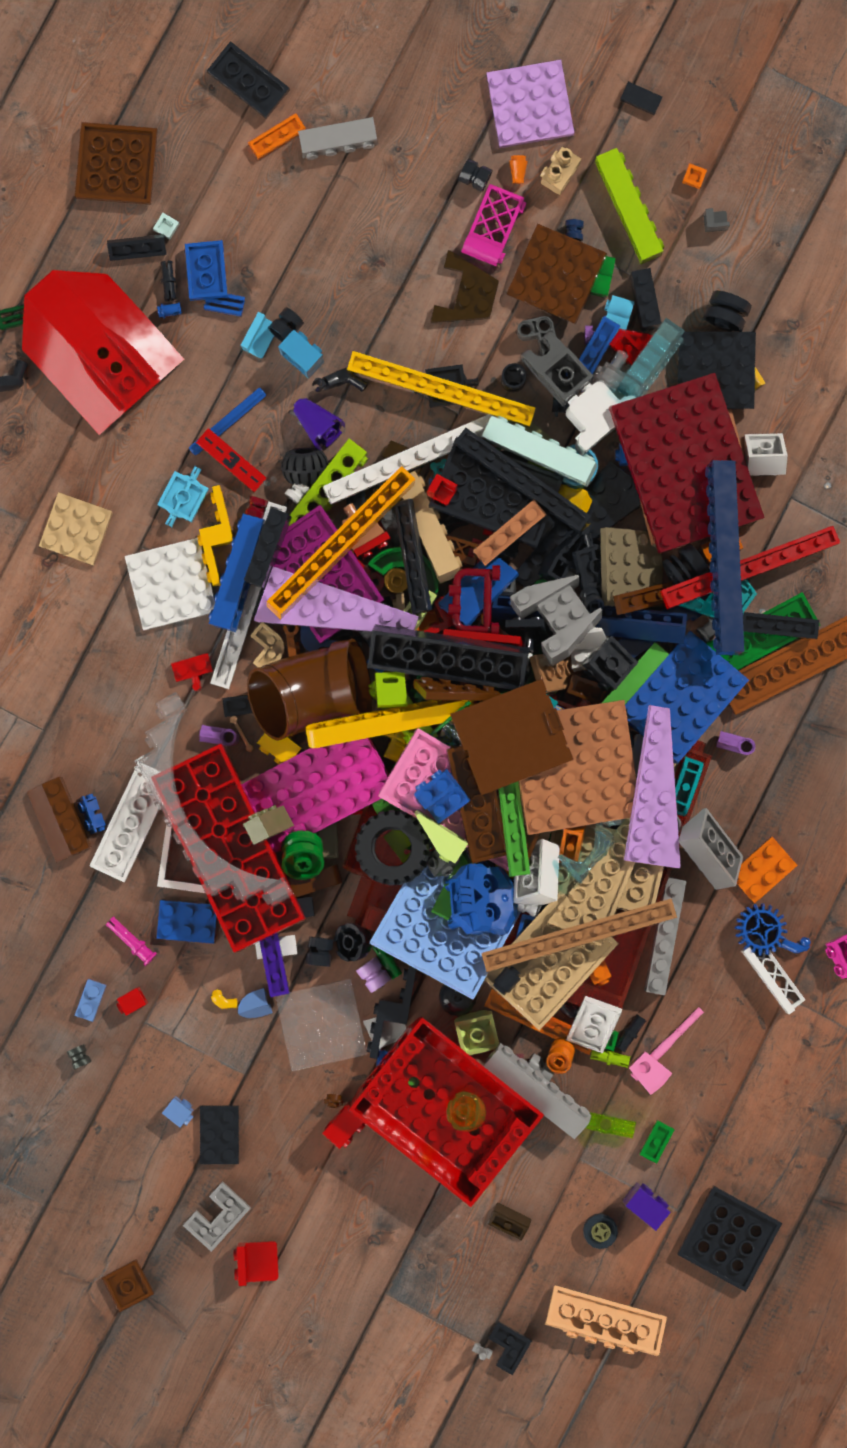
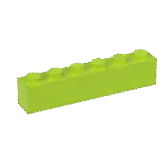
[595,148,664,264]

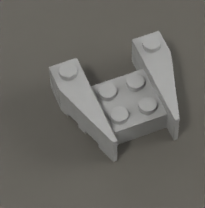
[510,575,602,666]

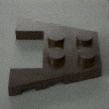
[430,250,499,324]

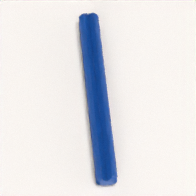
[189,388,266,455]

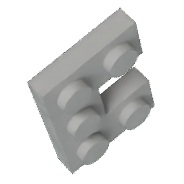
[183,1181,251,1252]

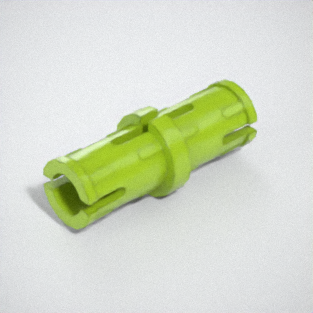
[590,1050,631,1068]

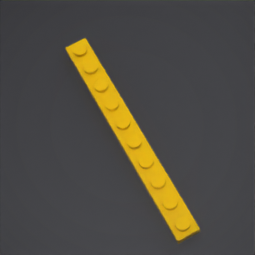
[347,351,535,427]

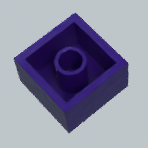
[622,1182,671,1231]

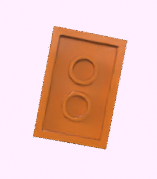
[737,837,798,904]

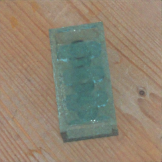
[617,318,685,398]

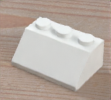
[513,839,560,905]

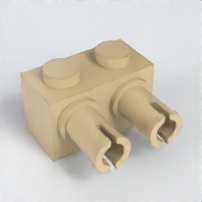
[540,147,581,195]

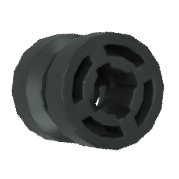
[66,1044,92,1069]

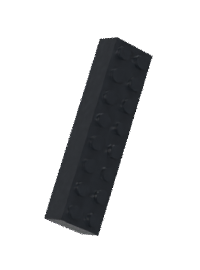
[368,624,530,690]

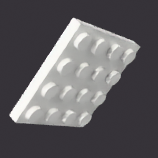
[125,538,215,631]

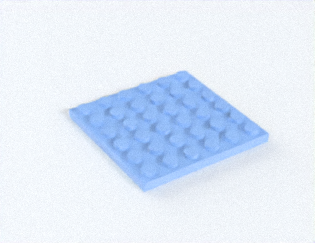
[369,866,521,1000]

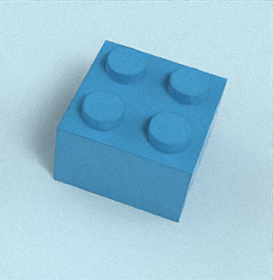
[278,330,324,379]

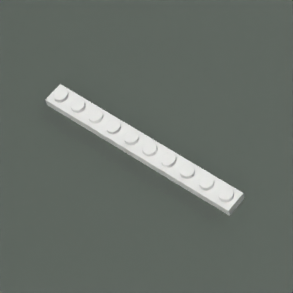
[323,414,497,505]
[210,501,287,689]

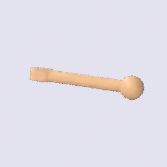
[230,716,253,752]

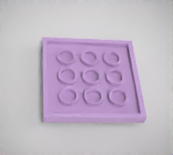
[486,60,574,148]

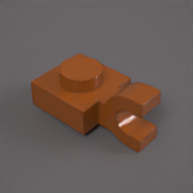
[283,625,300,657]

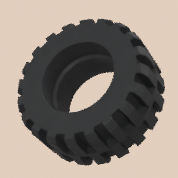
[355,810,431,885]

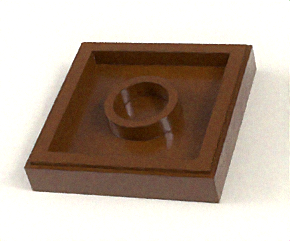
[102,1259,154,1313]

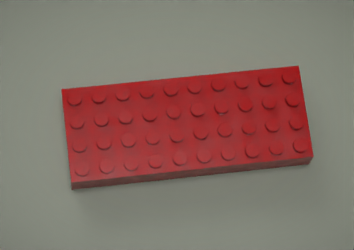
[151,744,306,953]

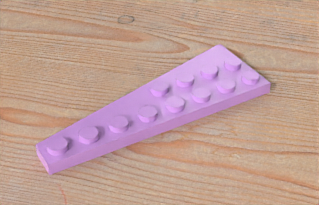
[254,567,419,632]
[624,705,680,869]

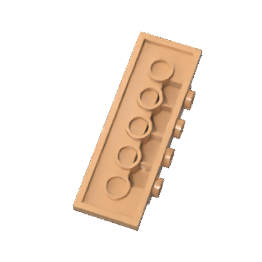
[545,1285,667,1356]

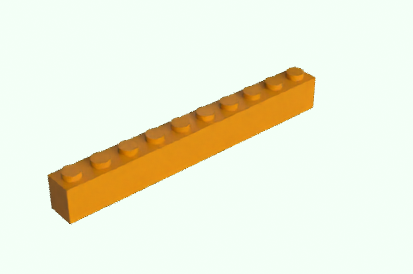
[267,466,415,620]

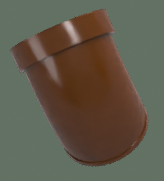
[247,639,373,741]

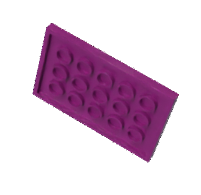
[274,505,385,644]

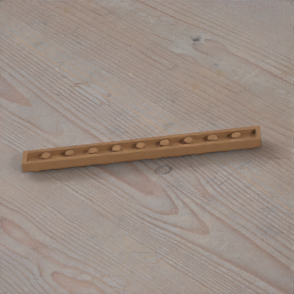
[481,898,677,972]

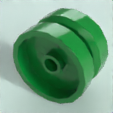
[281,830,324,880]

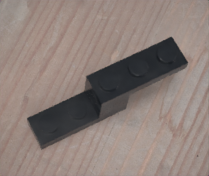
[367,965,416,1059]

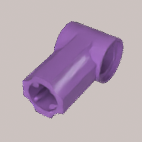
[199,725,239,747]
[716,731,756,755]

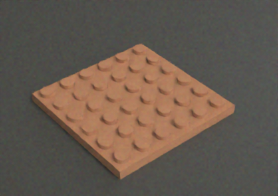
[519,700,637,835]

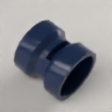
[565,219,584,242]

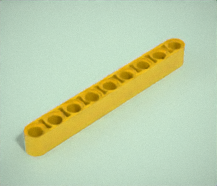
[306,700,478,748]

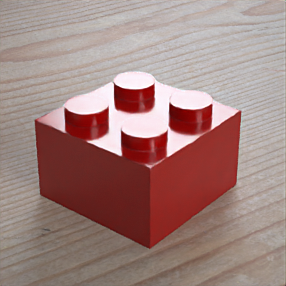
[322,1100,366,1149]

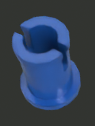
[157,302,182,319]

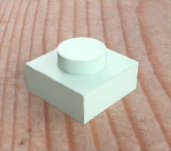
[153,213,180,240]

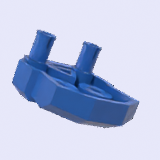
[445,863,518,936]

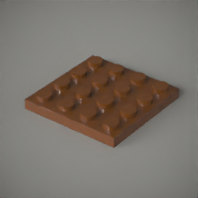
[75,122,158,205]
[507,223,607,324]

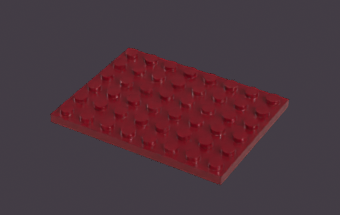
[608,373,765,553]

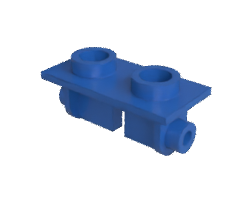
[77,793,106,835]

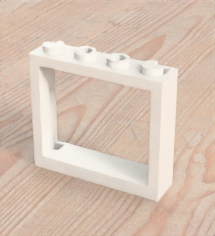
[157,817,205,893]

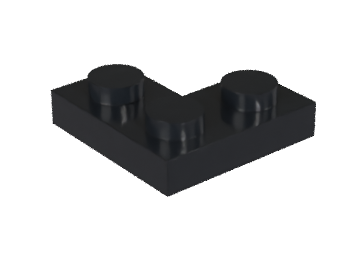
[488,1321,532,1375]

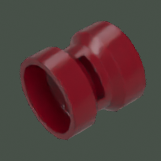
[245,496,268,519]

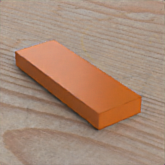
[248,113,306,160]

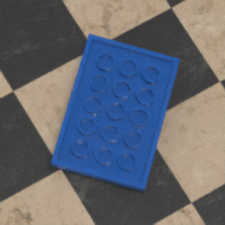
[625,631,749,765]

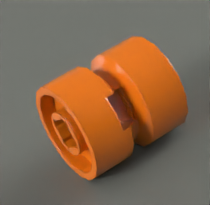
[546,1038,575,1074]

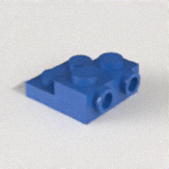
[414,769,470,824]

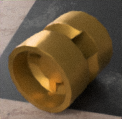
[384,568,408,596]

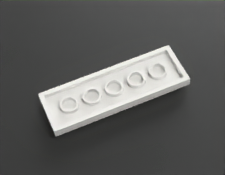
[90,762,163,882]

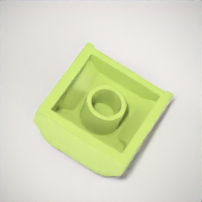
[454,1010,499,1055]

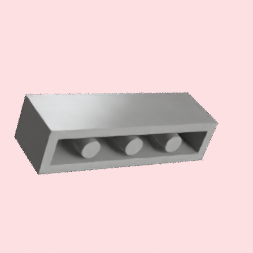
[298,117,378,160]

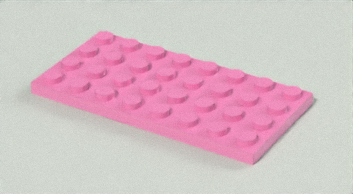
[378,728,525,871]

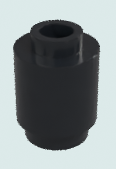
[493,966,521,996]

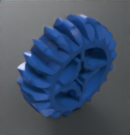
[735,903,787,956]

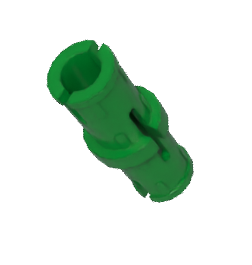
[372,946,402,980]

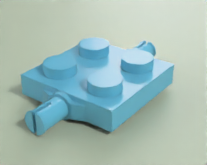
[157,466,209,527]

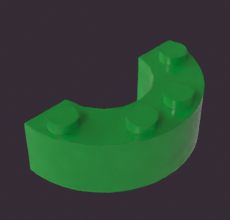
[368,547,438,608]

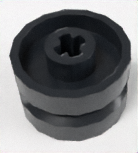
[703,290,752,332]

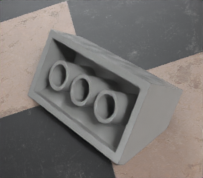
[679,808,743,890]

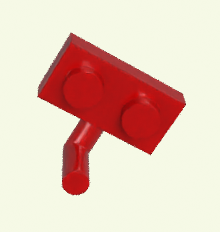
[171,653,213,692]

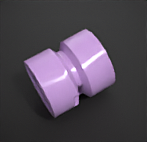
[356,957,391,993]

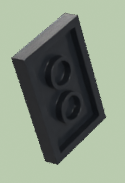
[200,1105,239,1164]

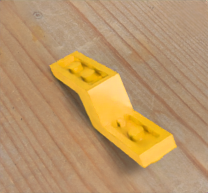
[197,485,233,587]

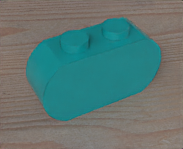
[675,756,703,817]

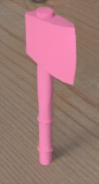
[629,1007,704,1095]

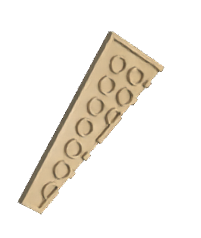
[548,818,636,946]

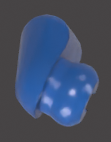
[782,937,811,953]

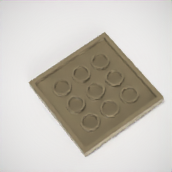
[600,527,663,609]

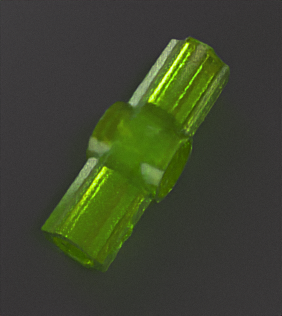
[585,1112,636,1139]

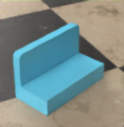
[241,312,274,359]

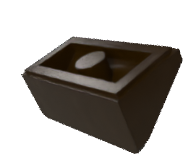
[487,1203,531,1241]

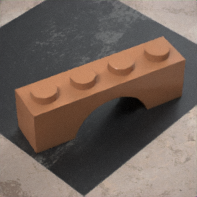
[473,500,546,566]

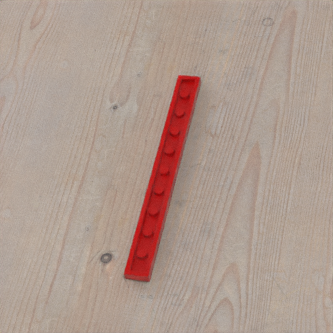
[660,526,840,610]

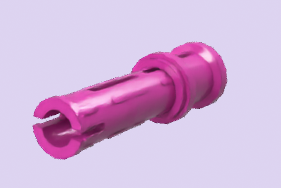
[106,916,157,966]

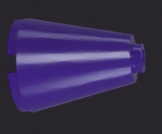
[293,398,345,450]

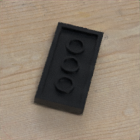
[207,41,290,119]

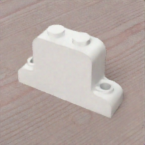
[566,382,636,456]

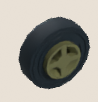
[583,1213,618,1249]

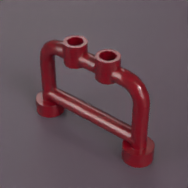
[448,565,500,634]

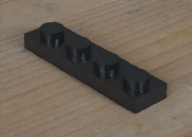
[743,612,819,640]

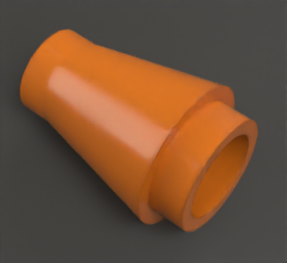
[509,155,528,184]

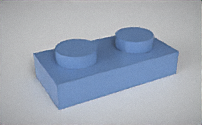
[75,979,107,1022]

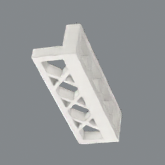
[741,938,805,1014]

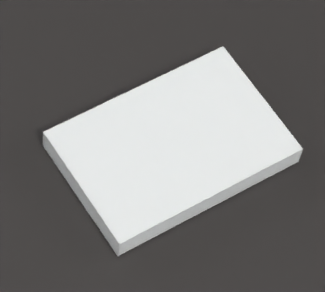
[566,996,622,1053]

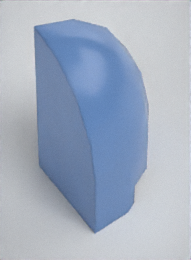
[238,988,273,1018]

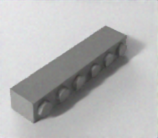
[644,877,686,995]
[484,1043,591,1139]

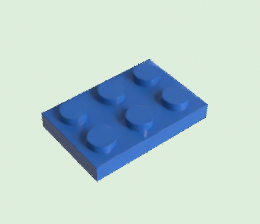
[185,240,228,301]
[156,900,217,944]

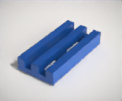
[204,294,245,317]

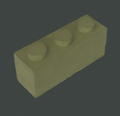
[243,805,294,845]

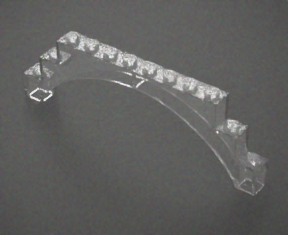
[134,692,294,907]

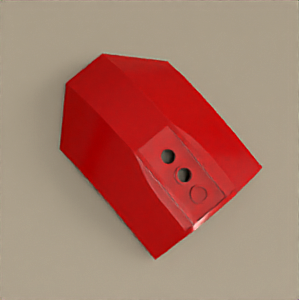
[22,270,184,435]

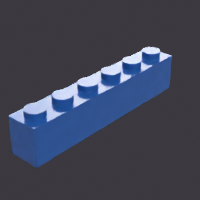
[209,514,266,633]

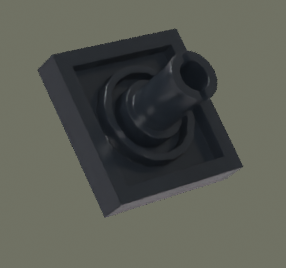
[505,617,551,653]

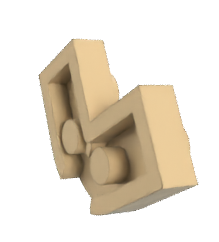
[250,622,284,667]

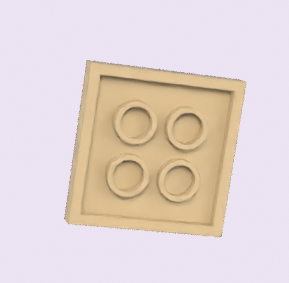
[39,492,113,566]

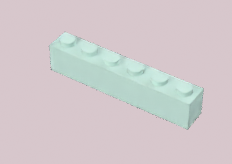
[482,416,597,486]

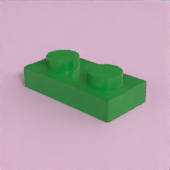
[639,1120,675,1164]

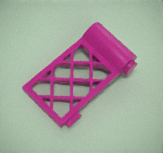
[461,184,527,267]

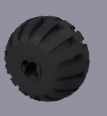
[281,448,329,485]

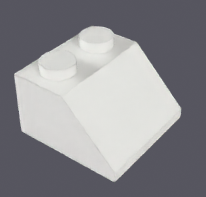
[744,433,788,476]

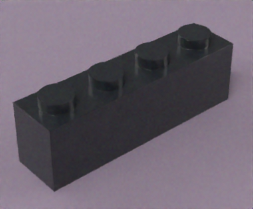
[244,507,292,589]

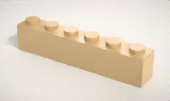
[401,471,463,583]

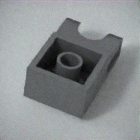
[521,331,593,407]

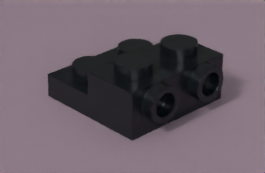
[582,636,638,692]

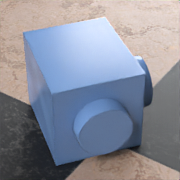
[162,1096,194,1127]

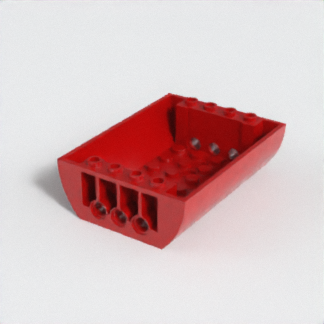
[348,1017,544,1207]

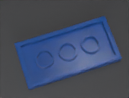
[438,556,519,626]

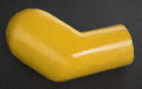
[211,989,238,1009]

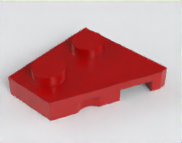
[610,329,654,366]

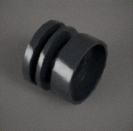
[662,543,710,585]

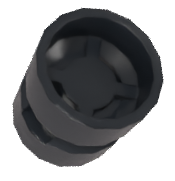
[458,158,493,192]
[268,307,304,342]
[501,363,527,393]
[306,936,334,967]

